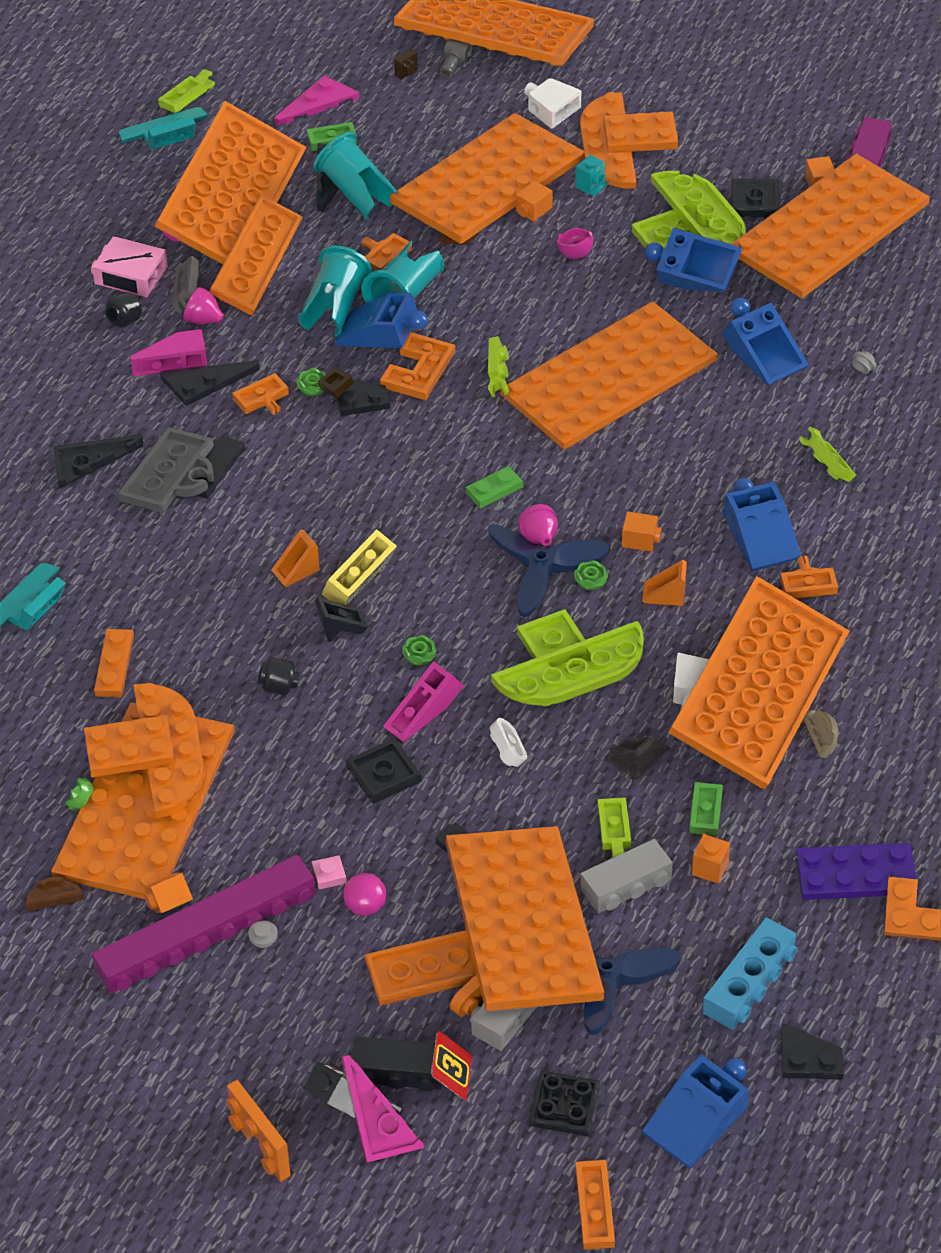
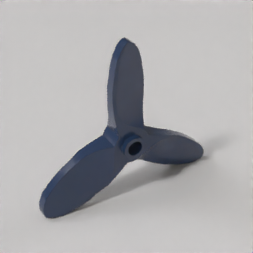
[488,524,610,617]
[584,947,681,1035]

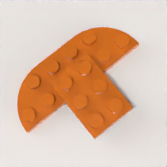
[580,92,678,189]
[84,683,204,819]

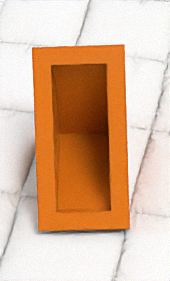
[271,529,320,587]
[642,560,687,606]

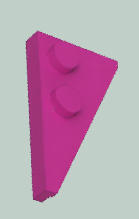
[274,76,359,125]
[341,1055,424,1162]

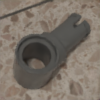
[440,39,472,78]

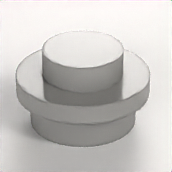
[852,351,876,374]
[248,921,278,948]

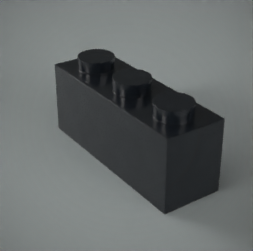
[352,1037,442,1091]

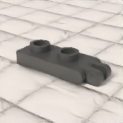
[173,256,199,314]

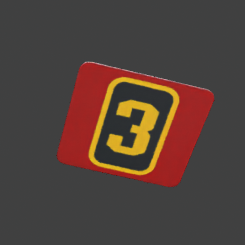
[431,1031,472,1100]

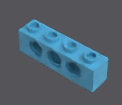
[703,917,798,1030]

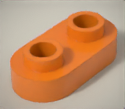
[450,975,483,1017]

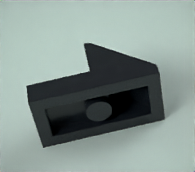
[315,597,368,642]

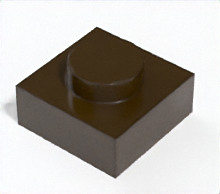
[394,49,418,80]
[318,366,354,399]

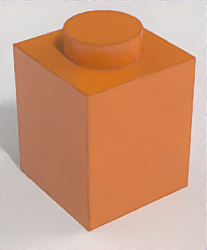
[805,156,834,187]
[516,180,553,222]
[622,512,662,552]
[692,834,730,884]
[144,873,193,913]

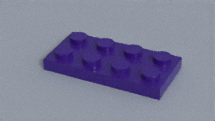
[796,843,918,900]

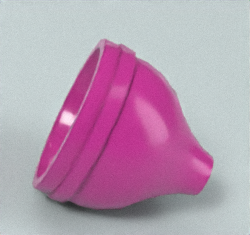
[183,287,224,325]
[518,504,558,546]

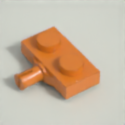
[362,233,412,271]
[232,373,289,415]
[780,556,838,598]

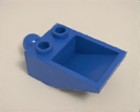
[645,228,742,292]
[334,292,428,348]
[722,297,809,385]
[723,478,801,572]
[642,1054,749,1168]

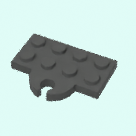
[118,427,214,513]

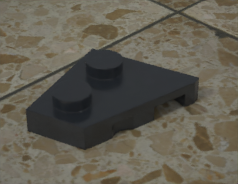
[336,380,390,416]
[781,1024,844,1079]

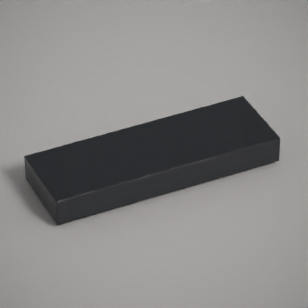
[195,435,245,499]

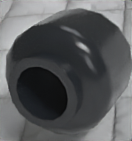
[105,292,142,327]
[258,657,299,695]

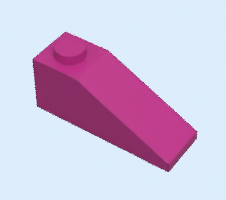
[130,329,207,376]
[383,661,464,742]

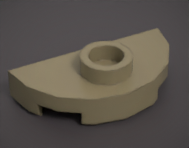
[803,710,838,758]

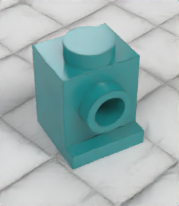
[575,155,608,197]

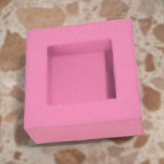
[312,855,347,889]

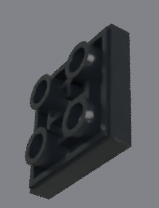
[529,1070,600,1137]

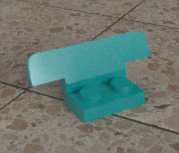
[119,107,208,150]
[0,563,66,631]

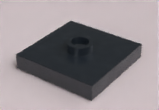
[731,178,780,217]
[346,738,422,804]

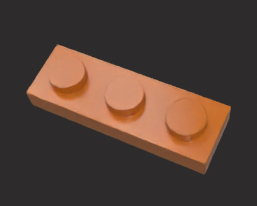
[94,629,134,697]
[575,1160,615,1250]

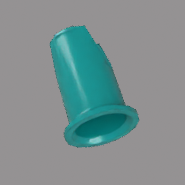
[313,132,399,221]
[361,241,444,303]
[298,245,372,337]

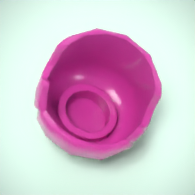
[556,228,594,259]
[343,873,386,916]

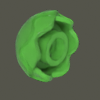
[297,368,326,396]
[574,560,608,590]
[402,635,437,666]
[65,777,93,810]

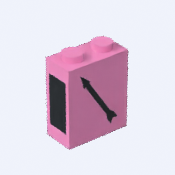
[91,236,168,297]

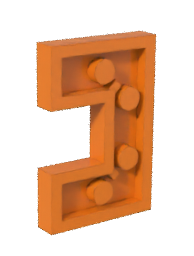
[380,332,456,401]
[884,877,941,941]
[226,1080,291,1182]

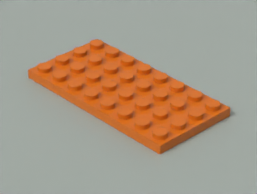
[394,0,594,66]
[155,101,306,264]
[390,113,585,244]
[731,154,930,299]
[500,301,718,450]
[668,576,850,790]
[51,702,235,899]
[446,826,605,1011]

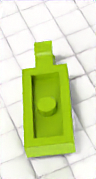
[158,69,215,114]
[488,336,509,398]
[799,427,856,482]
[598,798,631,858]

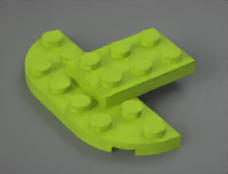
[632,171,746,249]
[491,609,644,706]

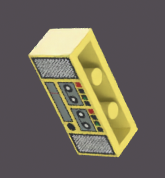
[322,529,397,605]

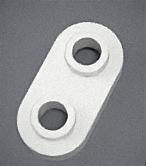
[490,718,527,767]

